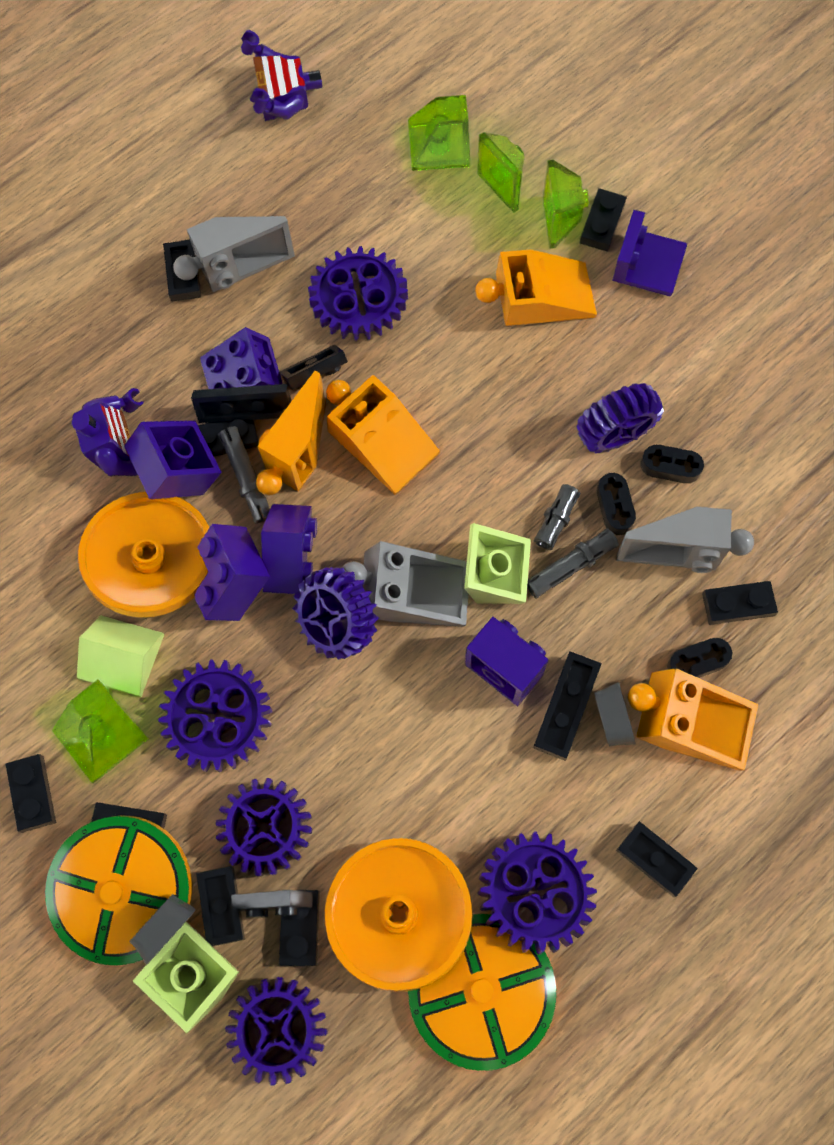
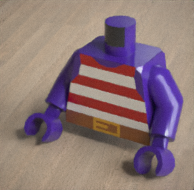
[241,30,323,121]
[72,388,144,477]

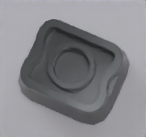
[594,682,636,746]
[129,894,196,964]

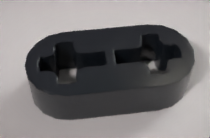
[640,445,704,483]
[597,473,636,535]
[667,638,733,678]

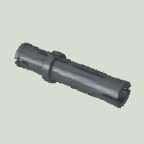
[218,426,270,524]
[527,528,619,599]

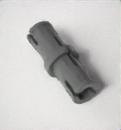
[534,484,581,550]

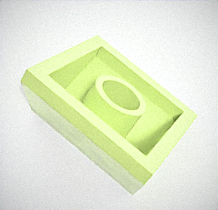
[464,523,531,604]
[77,615,164,697]
[133,922,239,1033]

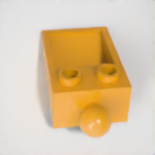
[475,249,597,326]
[256,371,326,495]
[326,375,440,495]
[628,668,758,771]

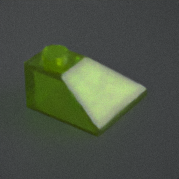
[408,95,470,171]
[477,132,525,213]
[542,160,589,249]
[52,679,149,784]

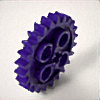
[308,246,408,341]
[158,659,273,772]
[478,832,597,955]

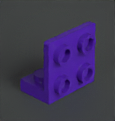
[612,210,687,296]
[200,327,283,389]

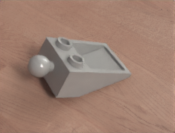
[173,216,295,292]
[616,507,754,573]
[343,541,468,627]

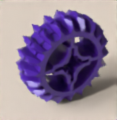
[576,383,664,453]
[292,567,379,660]
[216,778,312,877]
[225,977,328,1086]

